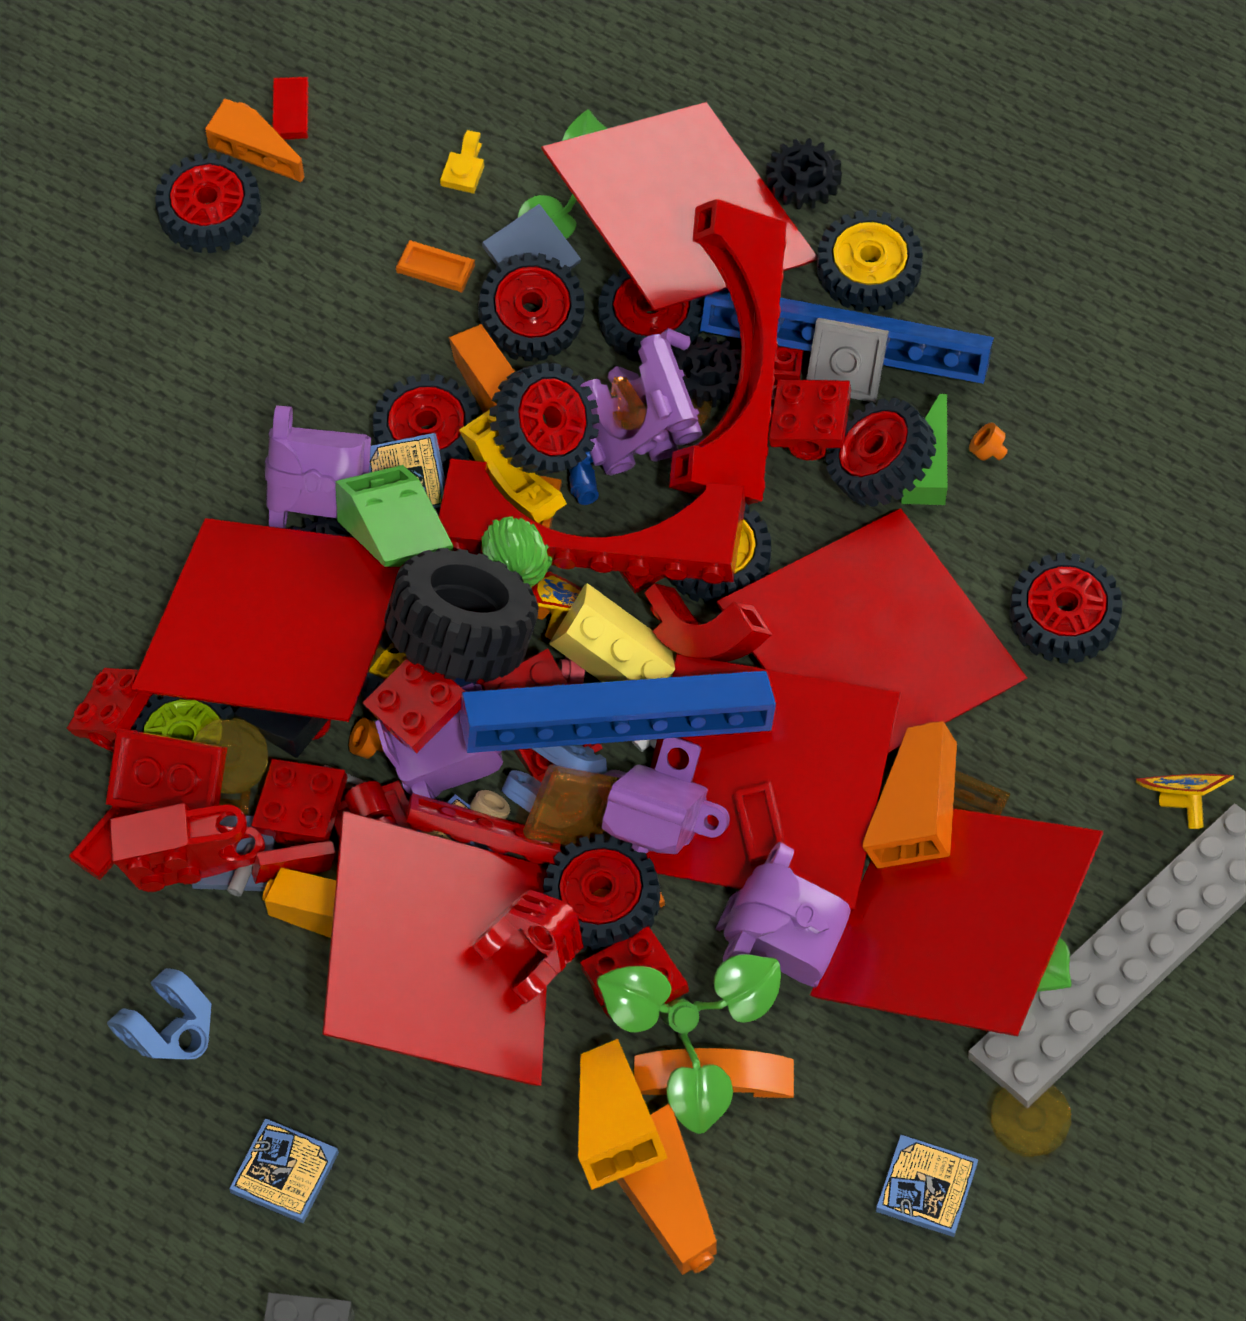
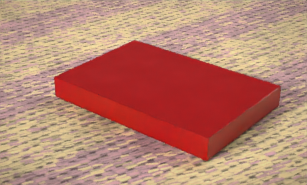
[106,728,228,812]

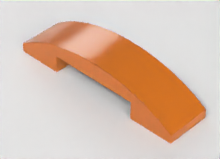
[634,1048,794,1098]

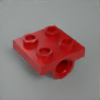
[769,380,852,461]
[363,659,466,754]
[67,668,153,752]
[251,759,348,847]
[333,780,418,840]
[580,926,689,1029]

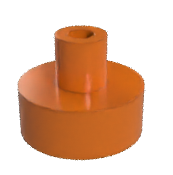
[969,423,1008,461]
[349,718,384,759]

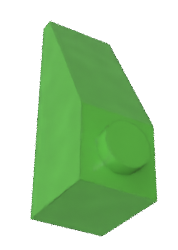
[901,394,947,505]

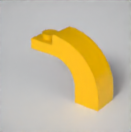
[459,410,567,523]

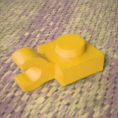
[440,130,484,194]

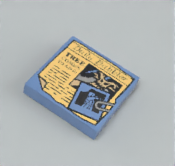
[369,433,446,509]
[229,1118,339,1223]
[876,1135,978,1237]

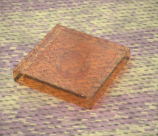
[523,765,619,846]

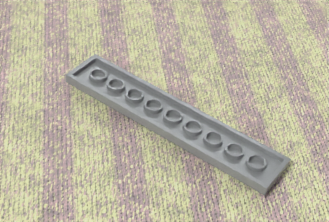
[968,803,1246,1108]

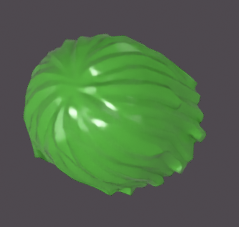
[482,516,552,587]

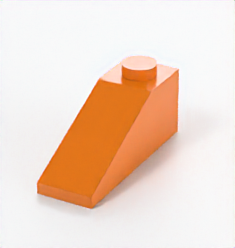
[205,98,304,182]

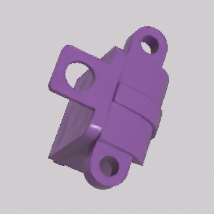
[265,406,371,529]
[375,683,503,800]
[597,738,730,854]
[716,842,851,987]

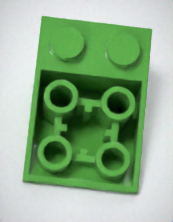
[335,465,453,567]

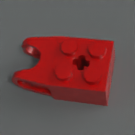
[111,803,265,892]

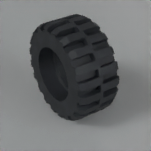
[384,548,539,682]

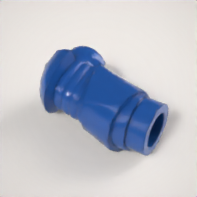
[569,451,599,505]

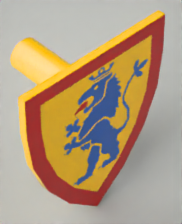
[531,572,582,639]
[1136,774,1234,829]

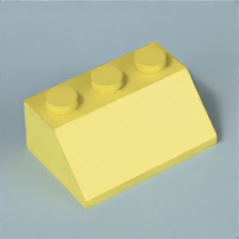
[549,583,676,682]

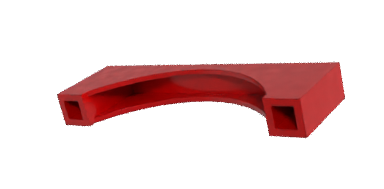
[669,198,787,505]
[439,459,745,584]

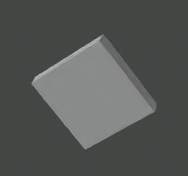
[807,318,889,403]

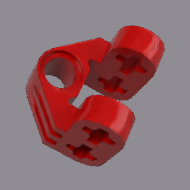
[471,890,584,1004]

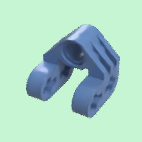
[502,745,607,827]
[107,968,212,1059]

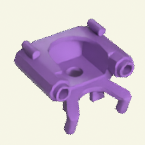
[581,328,703,476]

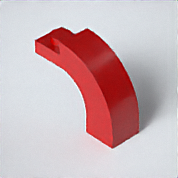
[644,583,772,662]

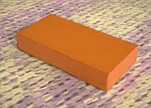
[396,240,475,292]

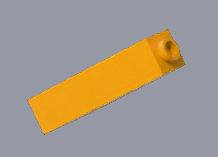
[263,868,336,938]
[578,1039,668,1190]

